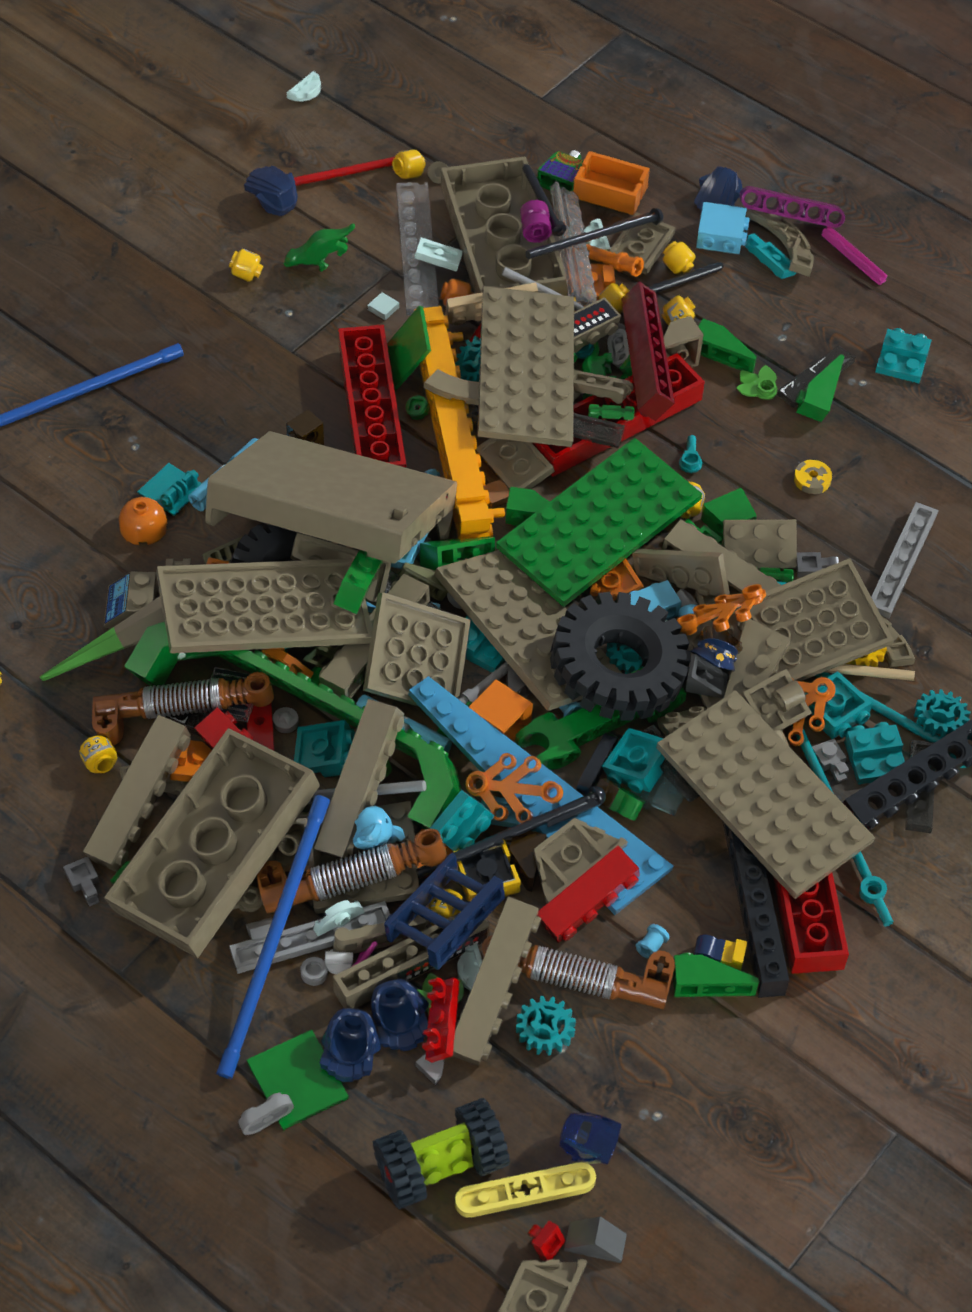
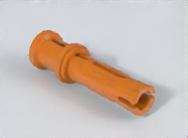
[581,244,644,277]

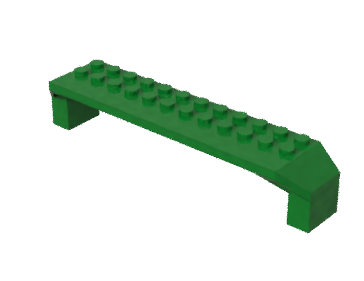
[124,621,461,829]

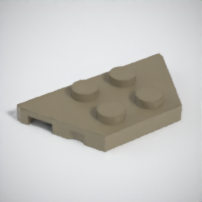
[533,818,628,904]
[499,1259,587,1312]

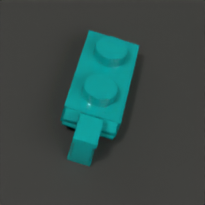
[745,233,797,279]

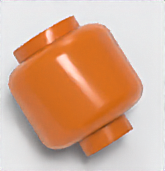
[440,279,474,307]

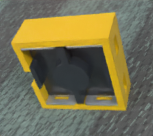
[453,840,521,901]

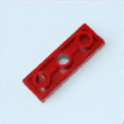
[246,689,275,751]

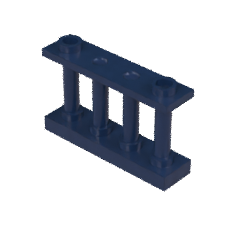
[384,853,505,970]

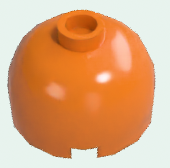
[119,497,167,545]

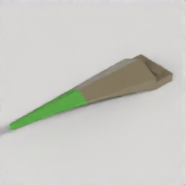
[40,596,165,681]

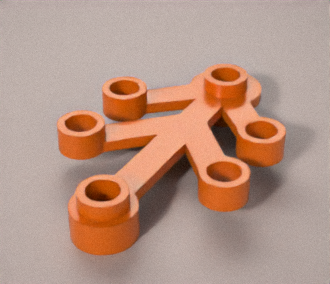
[677,584,766,635]
[788,677,836,746]
[465,753,563,823]

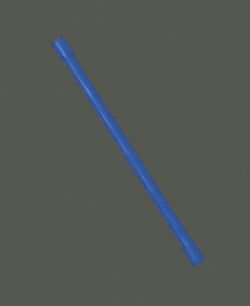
[0,343,184,427]
[216,795,330,1079]

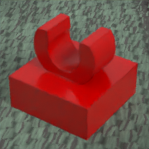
[528,1221,566,1261]

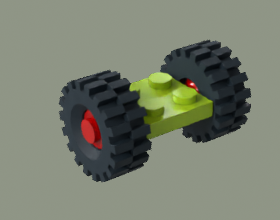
[373,1098,510,1209]

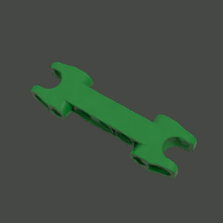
[515,667,686,770]

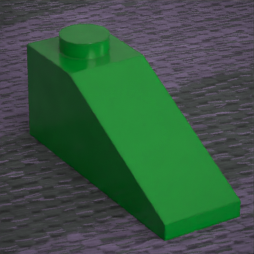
[698,319,757,373]
[795,354,844,422]
[420,537,495,570]
[672,953,759,997]

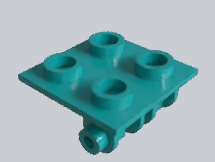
[137,463,202,516]

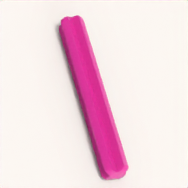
[822,226,887,285]

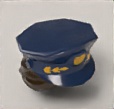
[691,626,743,672]

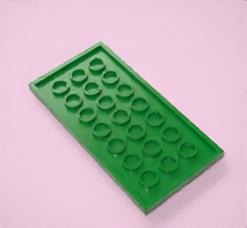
[496,438,702,607]

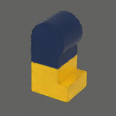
[693,935,747,971]

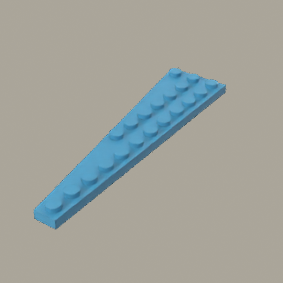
[408,676,674,915]

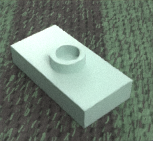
[414,238,463,272]

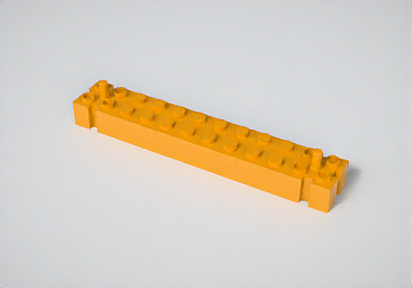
[414,306,505,539]

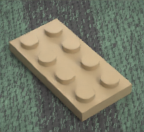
[445,282,538,325]

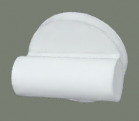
[325,949,353,974]

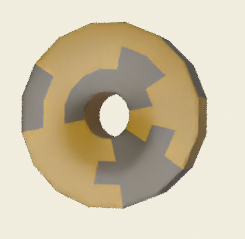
[794,460,832,494]

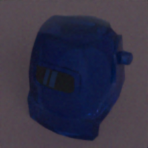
[559,1113,622,1165]

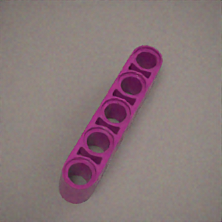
[739,186,845,228]

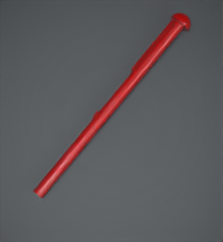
[294,157,395,186]

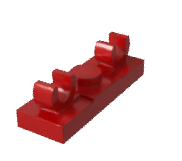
[422,977,460,1063]

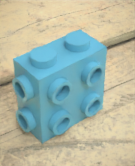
[696,202,750,254]

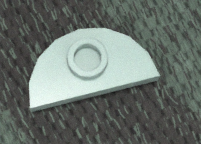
[287,71,321,101]
[584,218,611,251]
[313,900,365,936]
[457,943,483,992]

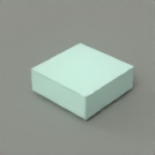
[368,292,399,320]

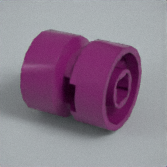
[520,200,552,243]

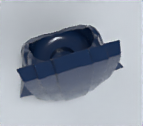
[244,166,298,216]
[694,166,742,210]
[371,979,429,1051]
[320,1009,381,1082]

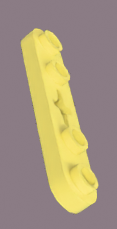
[455,1162,596,1217]

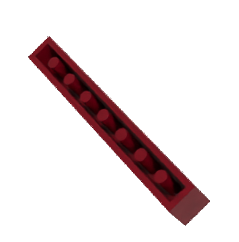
[621,281,675,421]

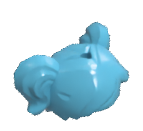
[353,806,405,850]

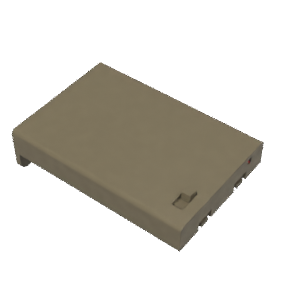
[205,431,457,564]

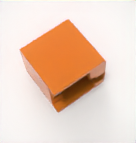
[469,679,533,742]

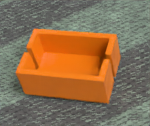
[573,151,650,215]

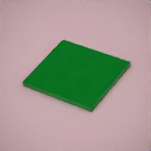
[387,305,431,392]
[247,1029,349,1130]

